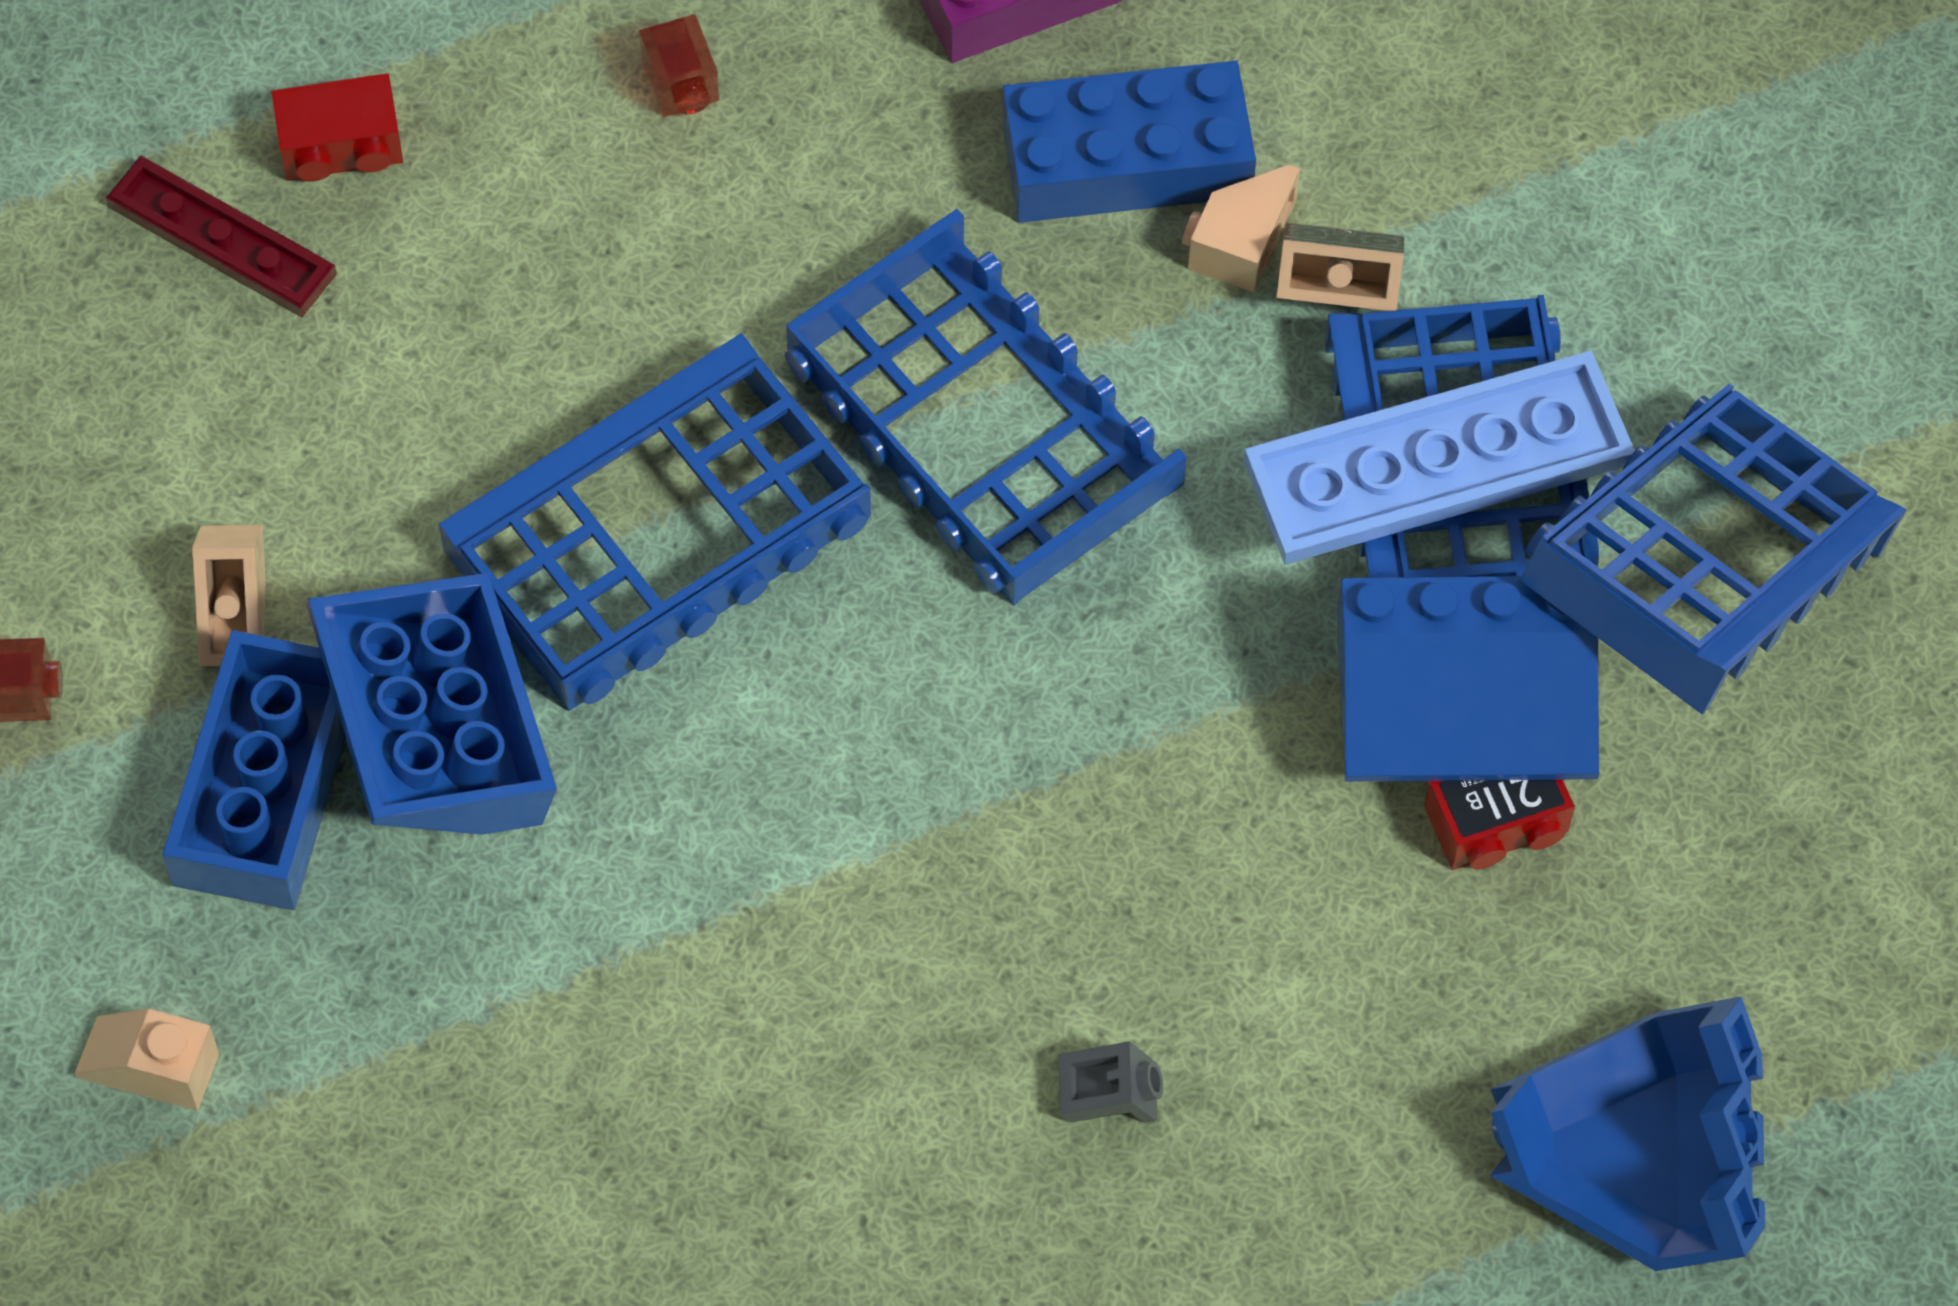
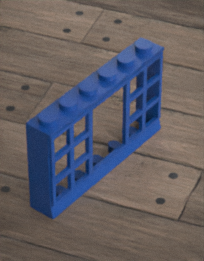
[785,209,1187,606]
[1324,295,1599,578]
[439,333,871,711]
[1520,383,1907,715]

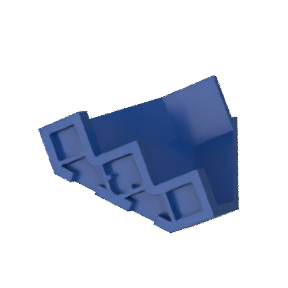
[1490,996,1765,1271]

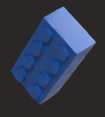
[1002,60,1256,223]
[162,630,346,911]

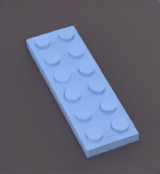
[1243,350,1635,565]

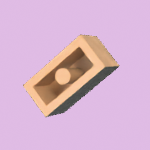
[1276,222,1405,311]

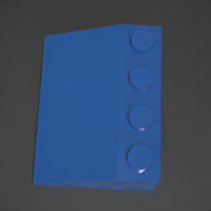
[306,573,557,835]
[1337,576,1599,782]

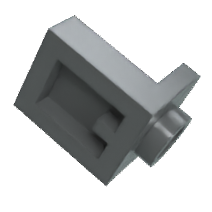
[1059,1041,1163,1123]

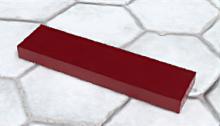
[106,155,337,318]

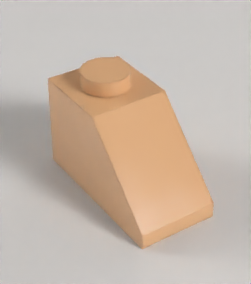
[1182,164,1300,293]
[192,525,266,667]
[74,1008,219,1111]

